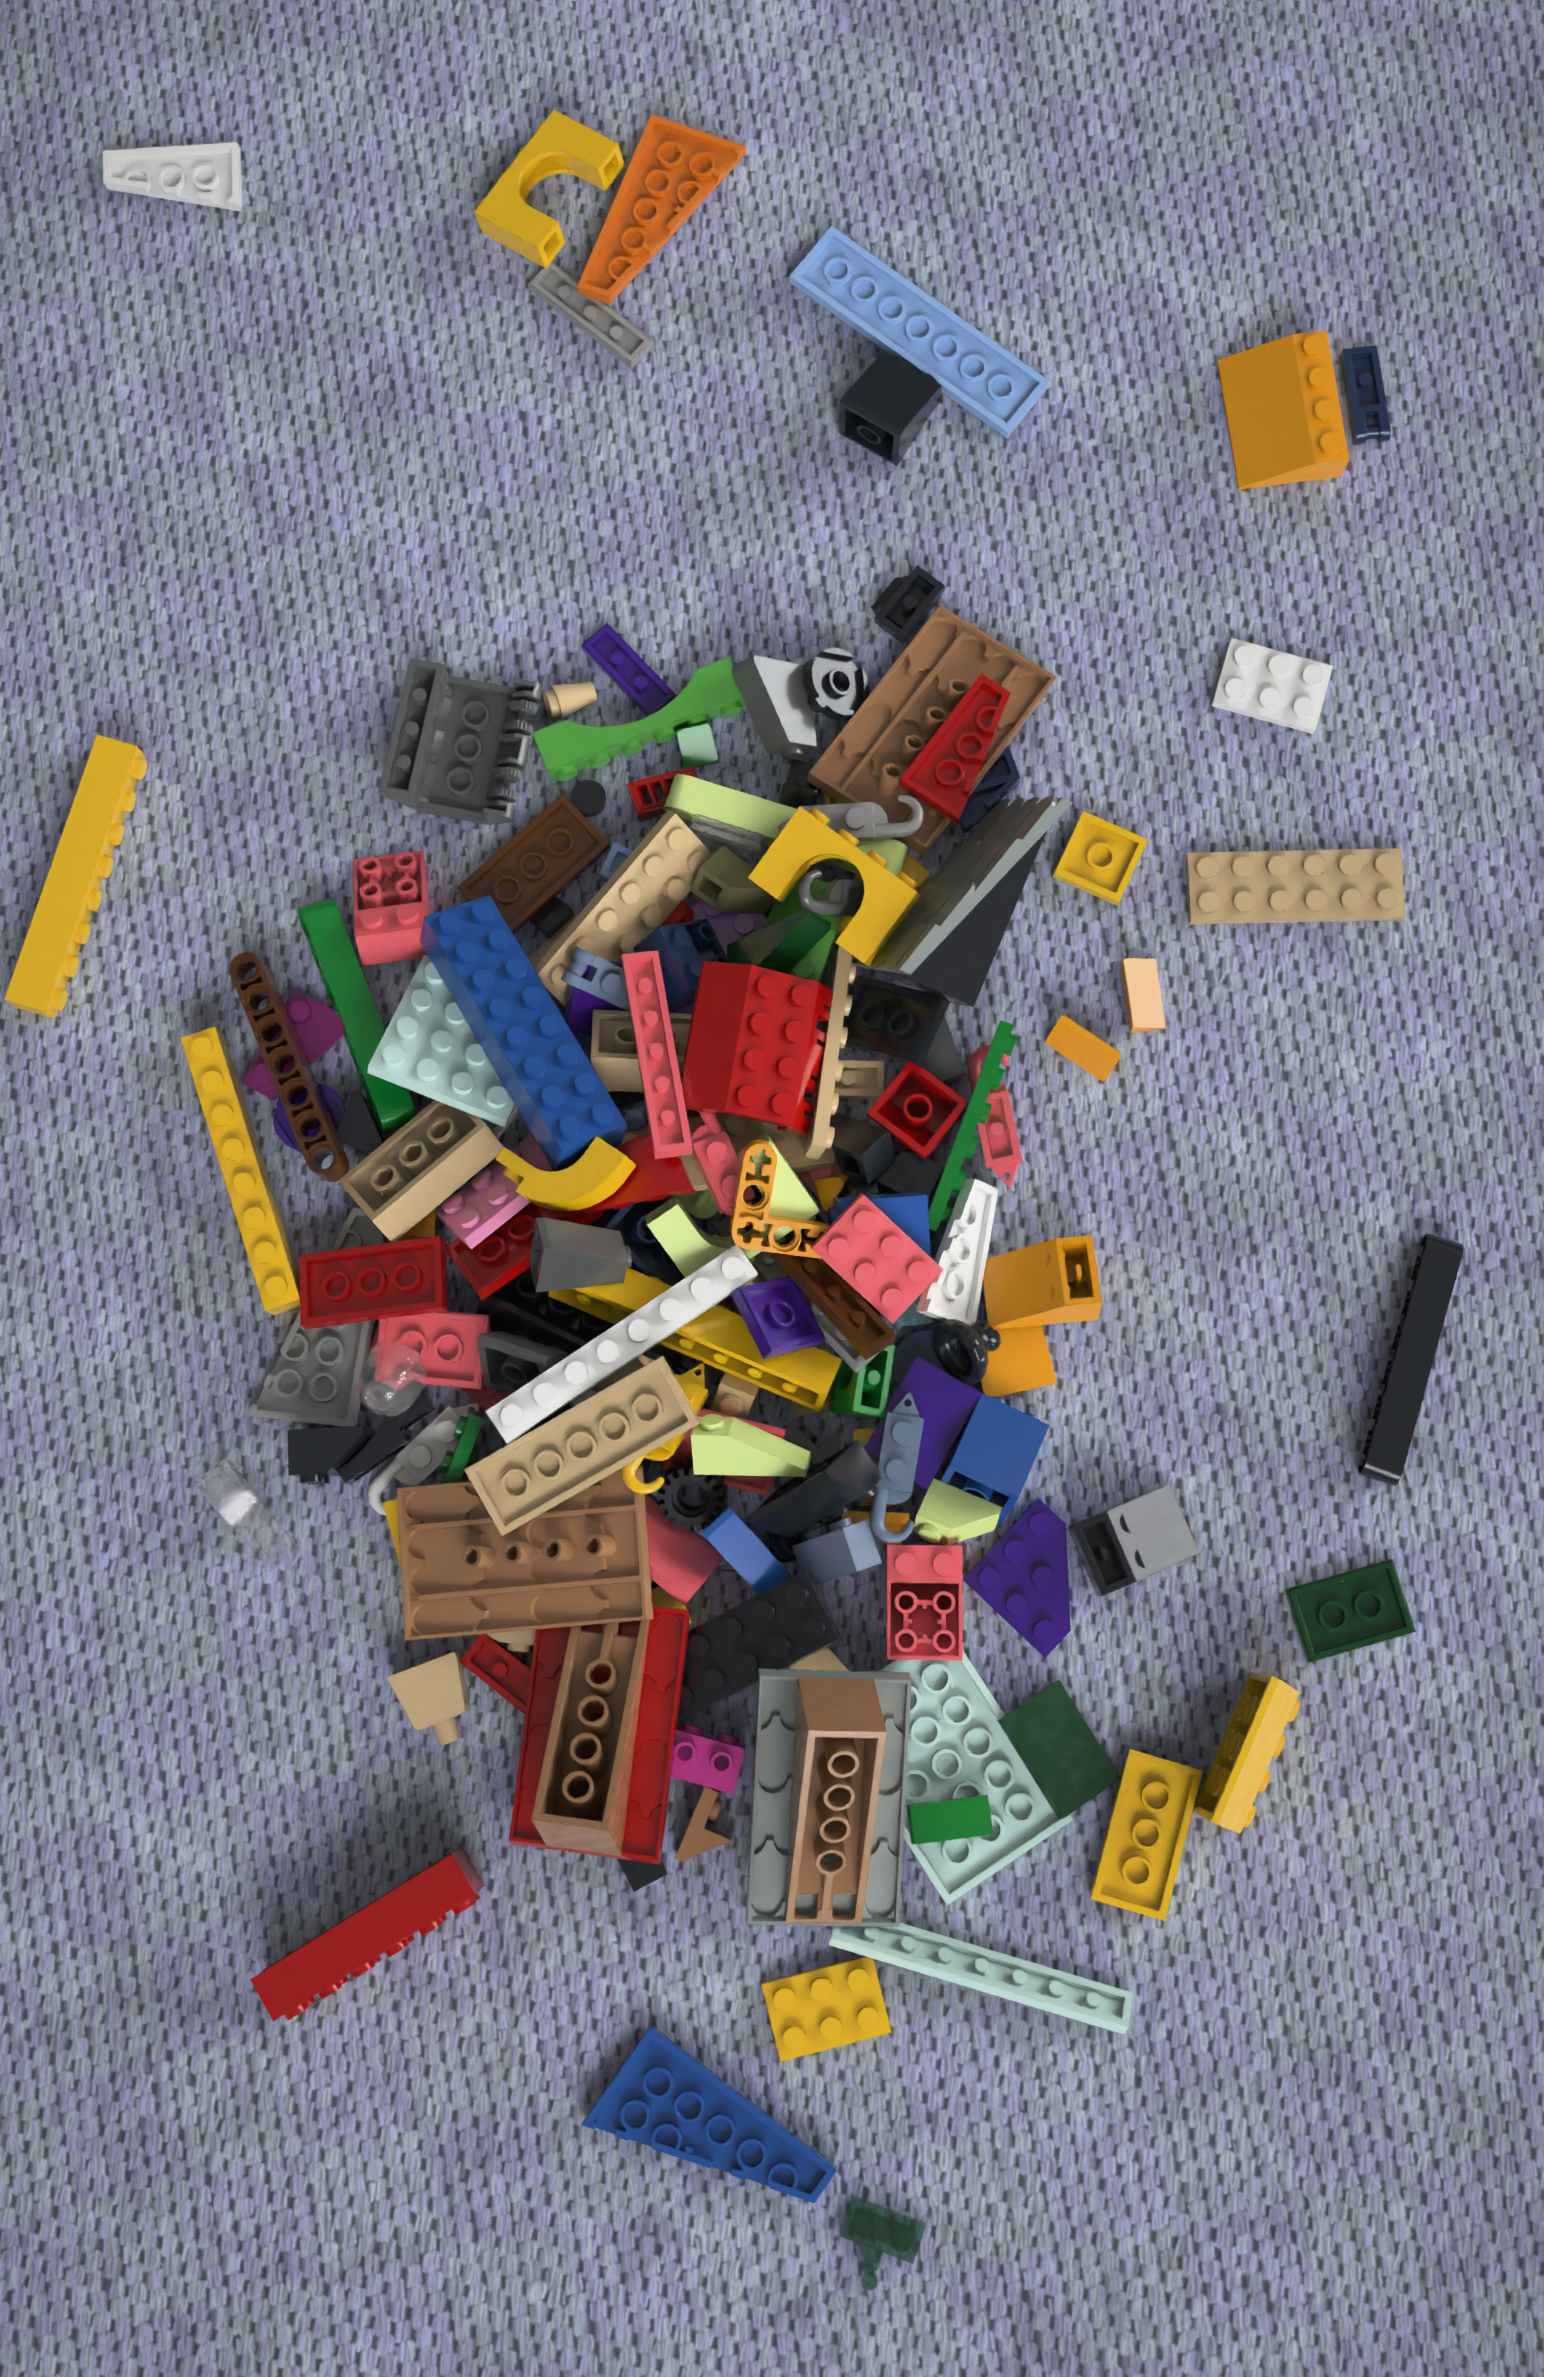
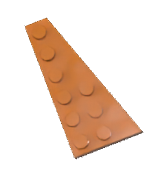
[577,114,746,305]

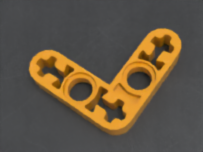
[730,1140,829,1259]

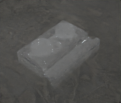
[692,814,765,864]

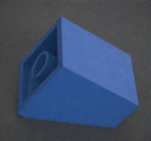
[940,1393,1050,1528]

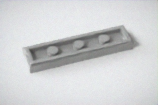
[528,262,654,369]

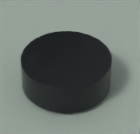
[571,780,607,817]

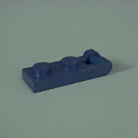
[1340,345,1391,445]

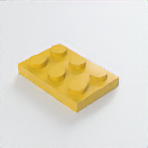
[761,1956,892,2062]

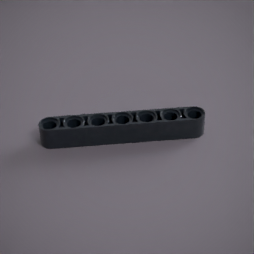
[1358,1233,1463,1486]

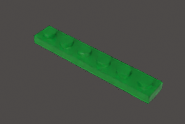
[928,1020,1018,1232]

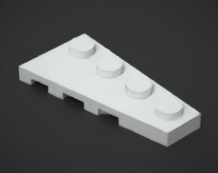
[103,142,242,212]
[916,1179,998,1327]

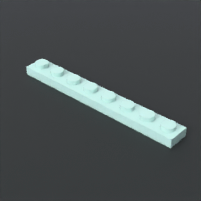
[828,1922,1133,2035]

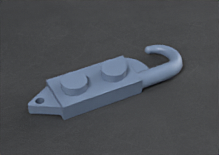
[870,1392,924,1543]

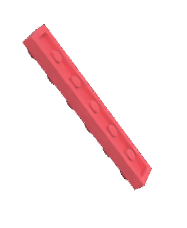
[621,950,693,1159]

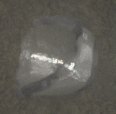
[358,1341,427,1417]

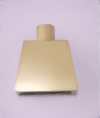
[387,1651,470,1747]

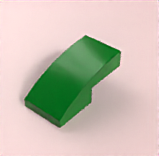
[906,1794,993,1844]

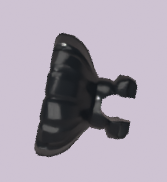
[933,1319,1001,1385]

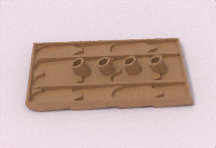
[807,605,1056,856]
[397,1466,653,1641]

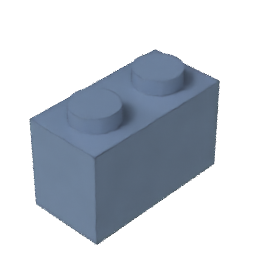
[792,1518,882,1585]

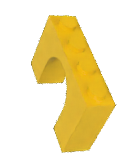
[474,110,625,269]
[748,806,921,967]

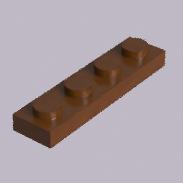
[771,1232,897,1360]

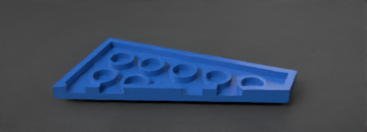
[581,2025,837,2203]

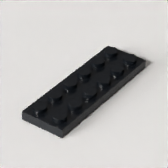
[677,1570,842,1724]

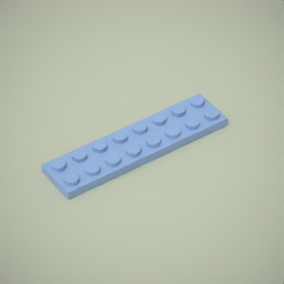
[790,226,1050,438]

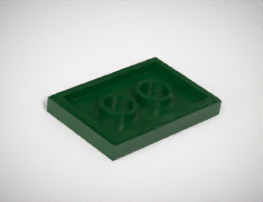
[1284,1559,1416,1663]
[998,1680,1120,1820]

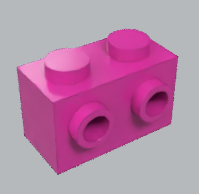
[671,1722,746,1794]

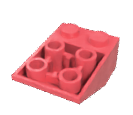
[353,850,431,966]
[885,1545,963,1660]

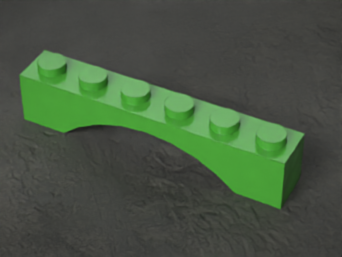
[532,656,746,781]

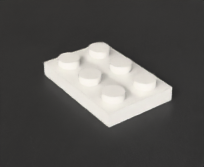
[1211,638,1333,734]

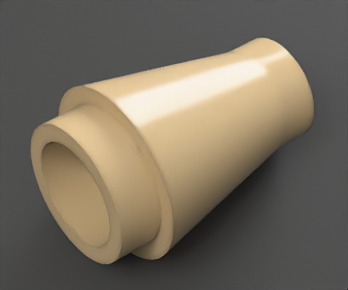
[542,681,597,720]

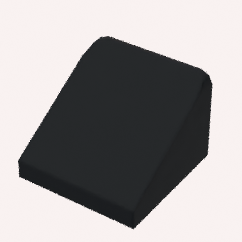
[529,896,575,939]

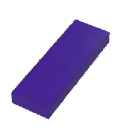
[581,623,677,716]

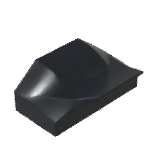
[871,565,945,643]

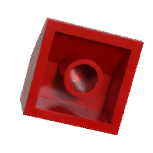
[866,1064,969,1159]

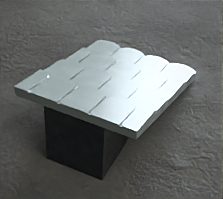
[852,796,1073,1007]

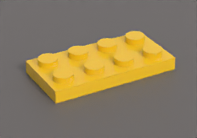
[1089,1748,1203,1921]

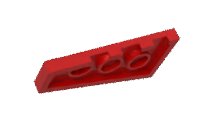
[899,673,1011,824]
[539,1130,696,1221]

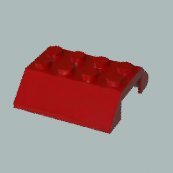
[680,961,834,1135]

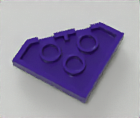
[962,1498,1071,1658]

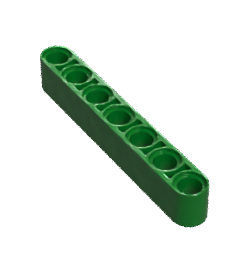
[297,897,417,1133]

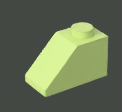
[913,1478,1002,1545]

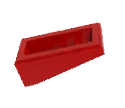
[627,766,699,822]

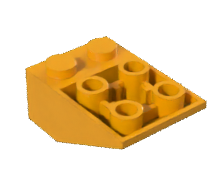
[983,1235,1102,1329]

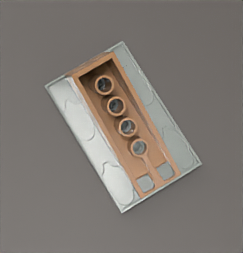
[746,1668,911,1927]

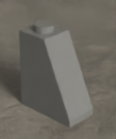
[732,655,817,760]
[529,1217,632,1292]

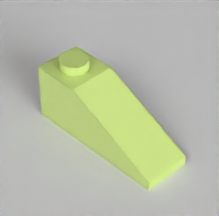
[691,1414,811,1477]

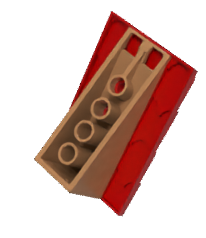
[509,1606,690,1864]

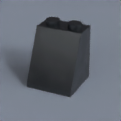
[839,352,942,466]

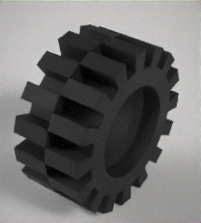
[657,1458,727,1532]

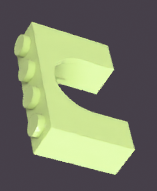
[645,1132,820,1278]

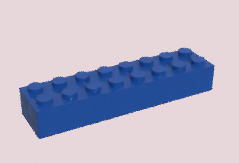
[420,895,627,1172]

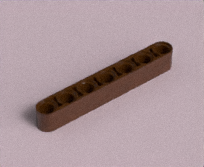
[229,952,349,1182]

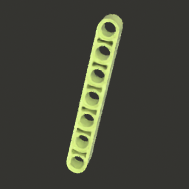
[663,774,908,876]

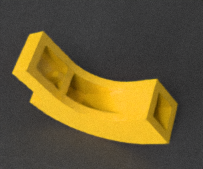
[496,1136,636,1211]

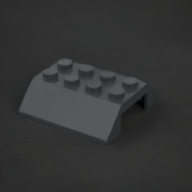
[378,658,542,825]

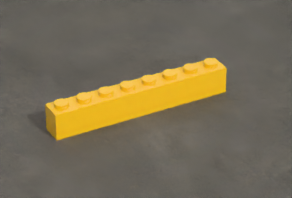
[4,735,147,1019]
[180,1026,300,1315]
[548,1268,842,1413]

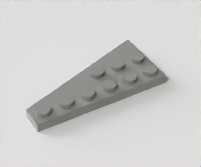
[247,1208,388,1427]

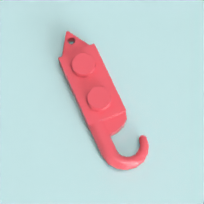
[967,1045,1024,1188]
[691,1112,756,1228]

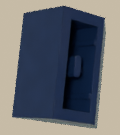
[633,918,727,1010]

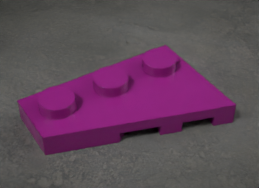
[241,990,345,1101]

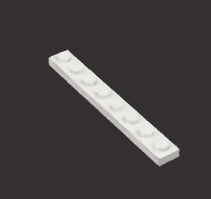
[485,1244,758,1444]

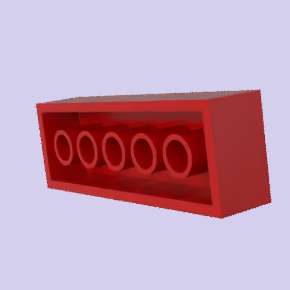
[250,1846,485,2021]

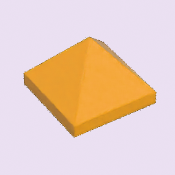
[814,1172,849,1212]

